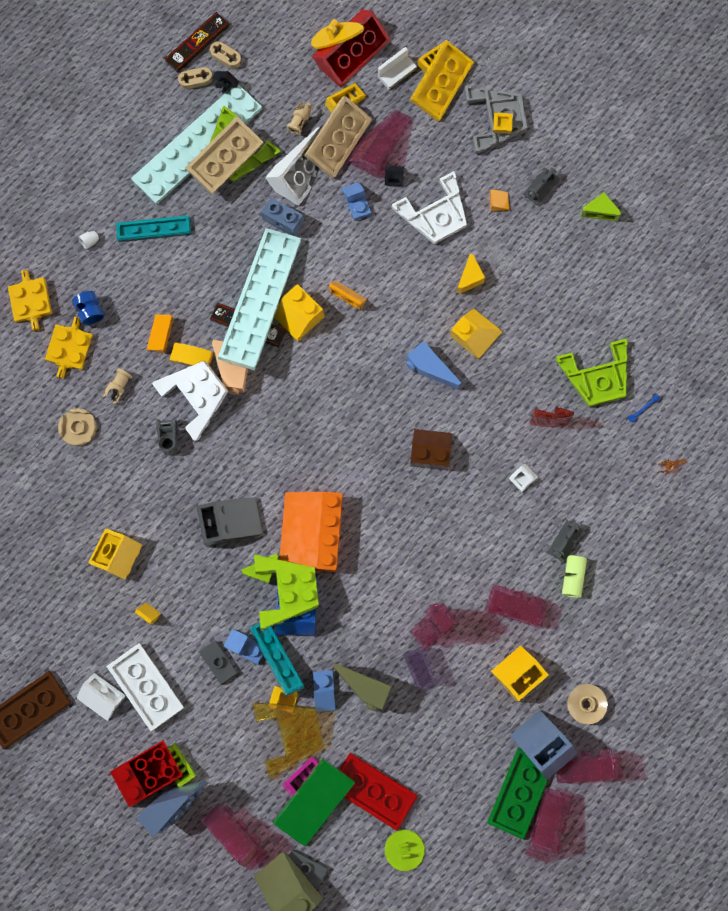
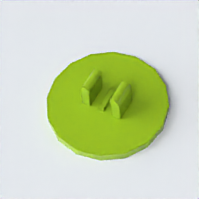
[385,830,424,871]

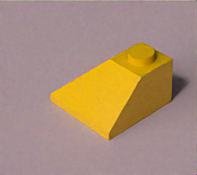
[450,308,503,359]

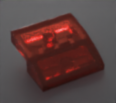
[529,407,574,427]

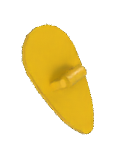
[311,19,364,49]

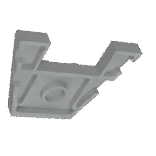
[464,85,527,154]

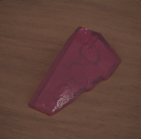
[345,110,412,178]

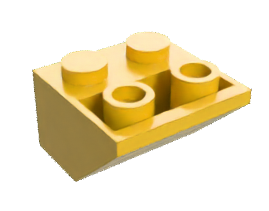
[491,646,549,702]

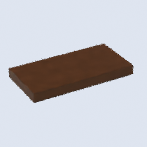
[0,670,72,750]

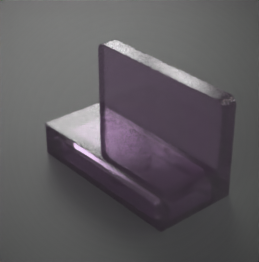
[403,646,437,692]

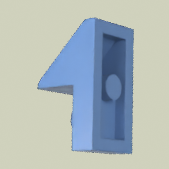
[341,182,371,221]
[223,629,263,665]
[313,670,336,712]

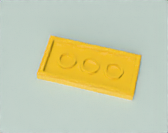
[410,40,474,121]

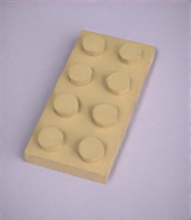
[304,96,372,178]
[185,116,263,195]

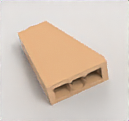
[212,340,248,395]

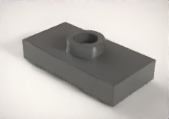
[199,641,238,685]
[289,850,328,888]

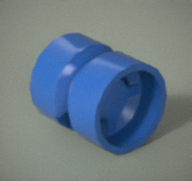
[72,291,104,326]

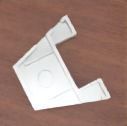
[392,171,467,244]
[152,361,228,441]

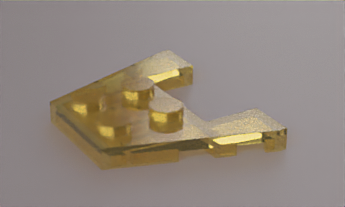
[252,702,324,779]

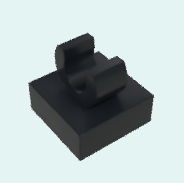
[213,71,239,94]
[385,165,404,186]

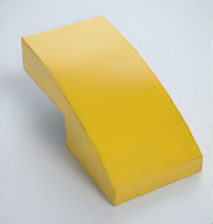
[169,343,213,366]

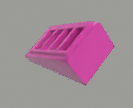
[282,756,318,797]

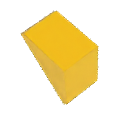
[457,254,485,294]

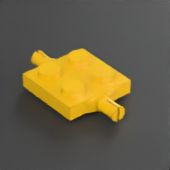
[8,270,52,332]
[45,317,93,379]

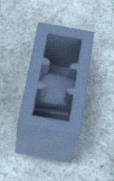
[261,197,304,236]

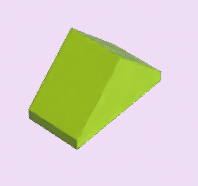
[581,192,620,221]
[241,553,279,585]

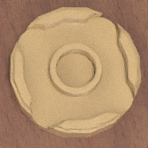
[58,408,97,446]

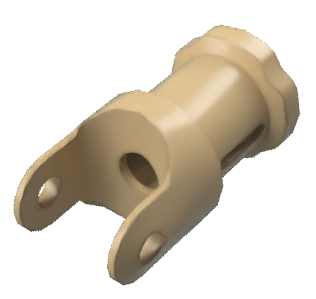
[287,103,312,135]
[103,368,132,404]

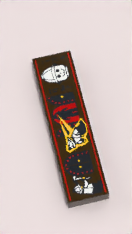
[165,12,229,73]
[210,302,286,348]

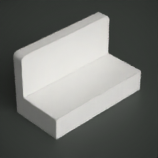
[378,47,417,90]
[77,673,126,721]

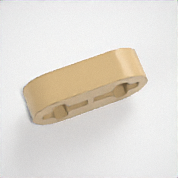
[210,42,241,69]
[178,67,213,89]

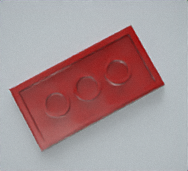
[339,753,418,831]

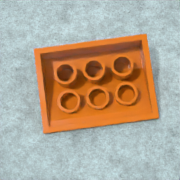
[280,492,343,573]

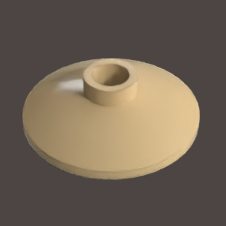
[567,684,607,724]

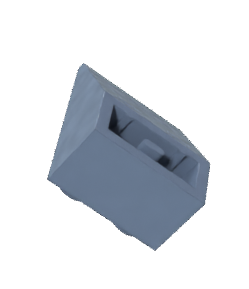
[510,710,578,780]
[137,780,207,837]

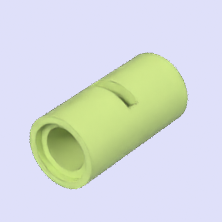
[562,555,587,598]

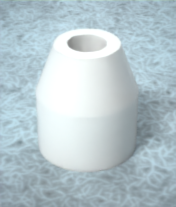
[78,231,99,249]

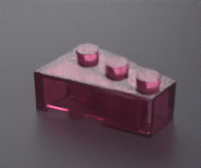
[483,584,548,628]
[410,602,458,650]
[556,749,624,783]
[524,788,572,863]
[201,803,269,870]

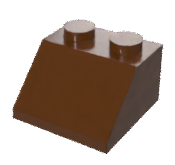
[410,429,452,471]

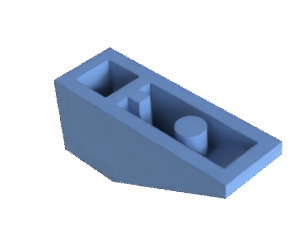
[406,341,461,390]

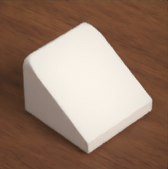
[509,464,538,492]

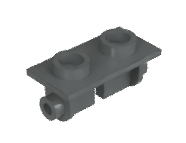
[523,167,560,205]
[547,520,583,563]

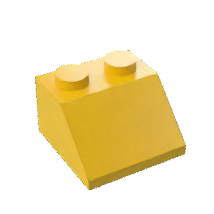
[274,284,325,342]
[88,528,142,580]

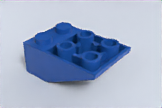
[275,573,318,635]

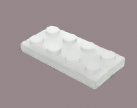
[106,643,185,732]

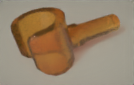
[658,459,686,473]

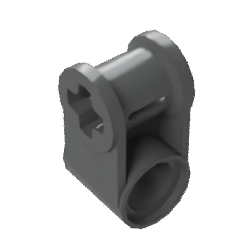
[156,418,178,456]

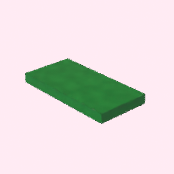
[487,748,549,840]
[273,758,355,846]

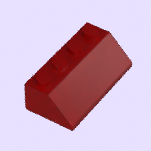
[312,9,391,87]

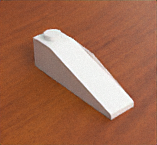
[265,127,321,205]

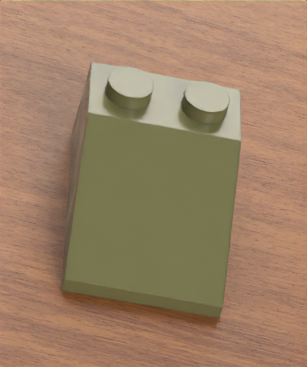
[334,663,391,712]
[254,851,323,911]

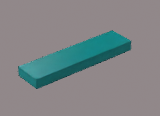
[116,215,191,242]
[250,623,304,696]

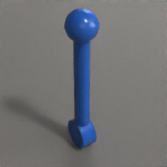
[628,394,660,422]

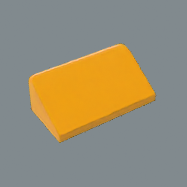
[329,281,367,310]
[146,314,174,354]

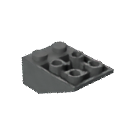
[196,497,263,547]

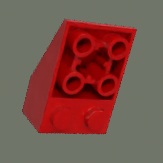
[110,740,183,808]

